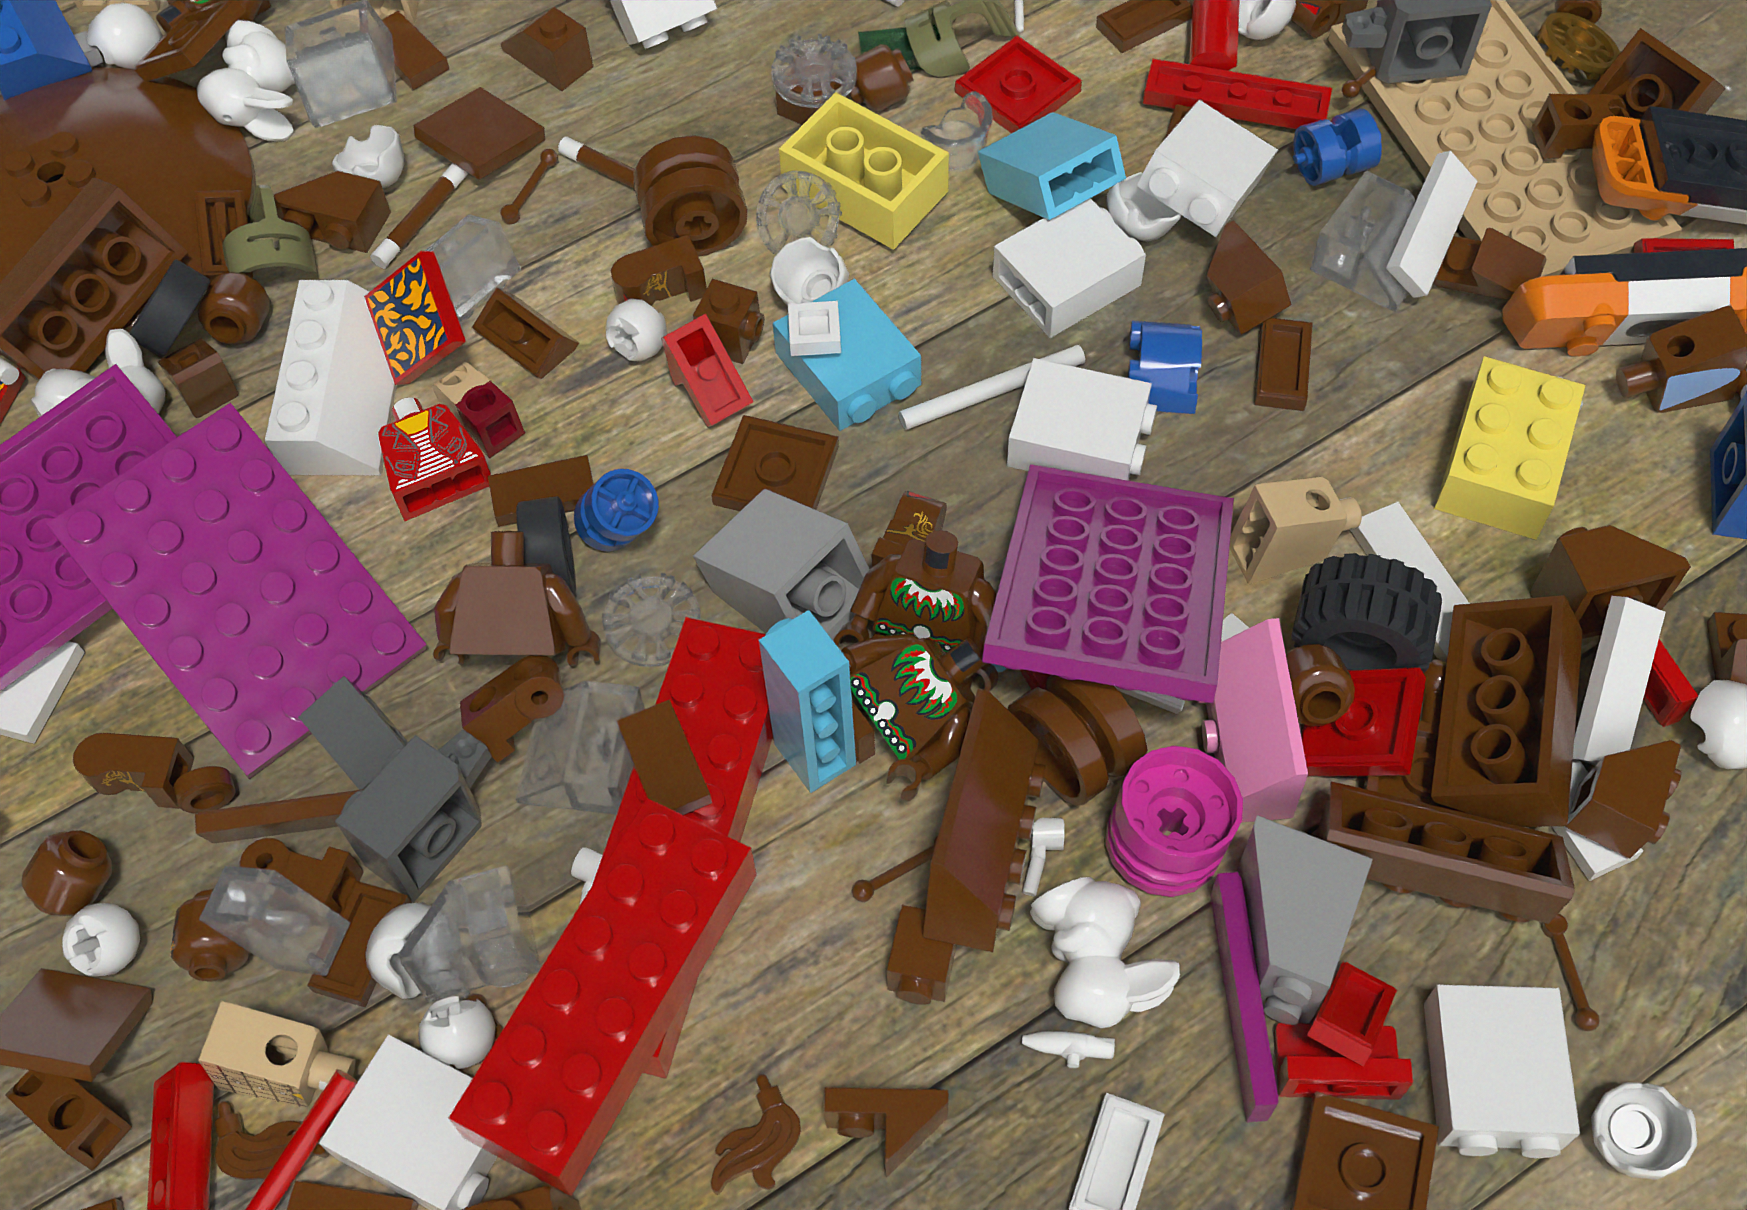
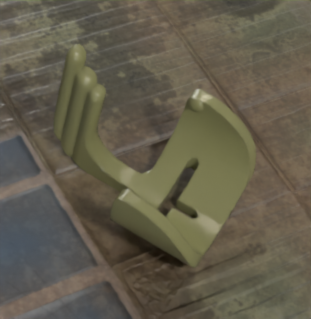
[905,0,1020,77]
[223,185,317,274]

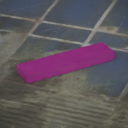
[1210,872,1279,1122]

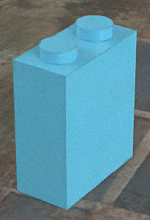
[977,112,1126,220]
[772,278,921,431]

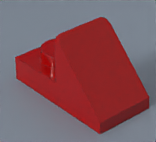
[661,314,754,427]

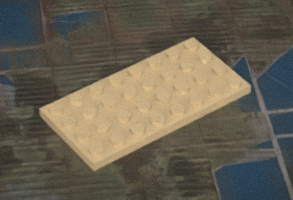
[1328,0,1682,277]

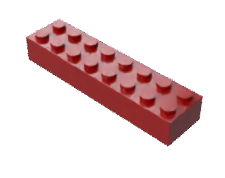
[592,617,773,1079]

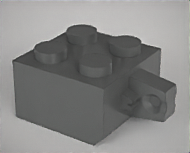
[1342,0,1492,83]
[335,730,491,903]

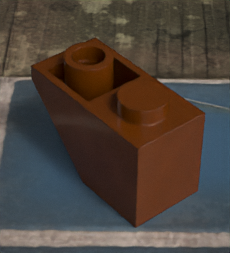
[274,171,391,253]
[1565,740,1682,859]

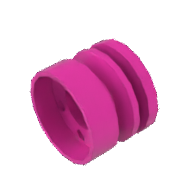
[1105,746,1243,897]

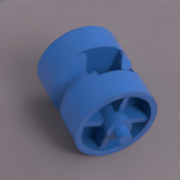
[1293,108,1382,186]
[574,469,659,552]

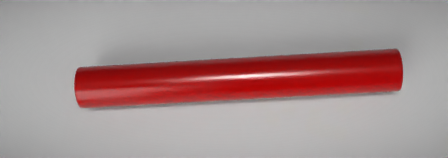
[245,1069,357,1210]

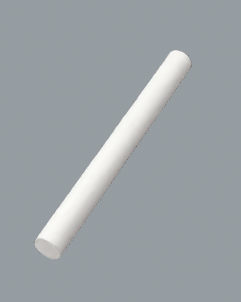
[899,345,1085,430]

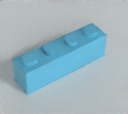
[759,610,856,793]

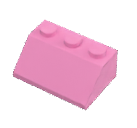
[1197,618,1308,822]

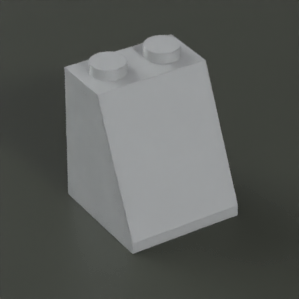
[693,489,870,641]
[1237,815,1373,1025]

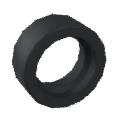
[129,259,210,357]
[516,496,576,595]

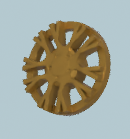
[1537,12,1620,80]

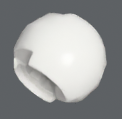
[605,299,667,361]
[62,903,140,976]
[418,996,496,1069]

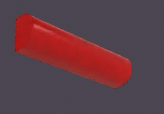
[1189,0,1240,71]
[147,1062,214,1210]

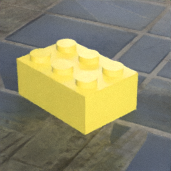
[779,92,949,250]
[1434,356,1586,540]

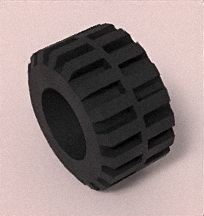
[1292,553,1442,673]

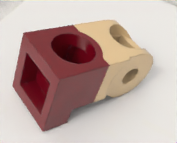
[432,362,525,458]

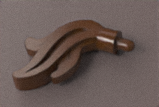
[711,1074,801,1195]
[214,1101,329,1180]

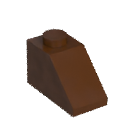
[500,7,593,91]
[1207,220,1292,335]

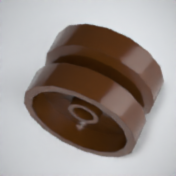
[634,135,747,257]
[1008,674,1148,806]

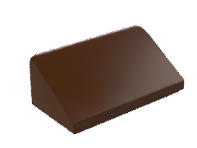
[471,287,580,379]

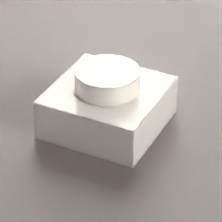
[788,301,841,356]

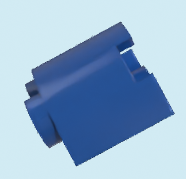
[1128,321,1202,414]

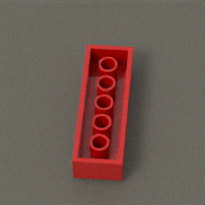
[448,798,757,1196]

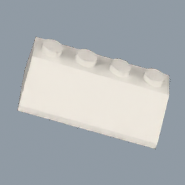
[265,280,397,475]

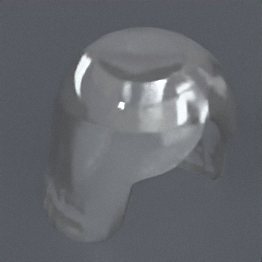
[920,91,993,172]

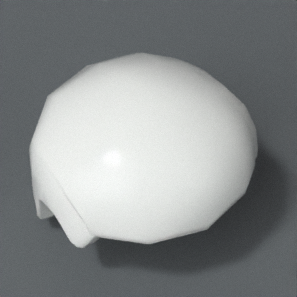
[1238,0,1296,40]
[87,2,162,69]
[332,125,404,189]
[1106,172,1181,242]
[770,237,849,305]
[1690,680,1747,769]
[365,902,447,999]
[1591,1082,1697,1180]

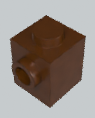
[693,279,765,364]

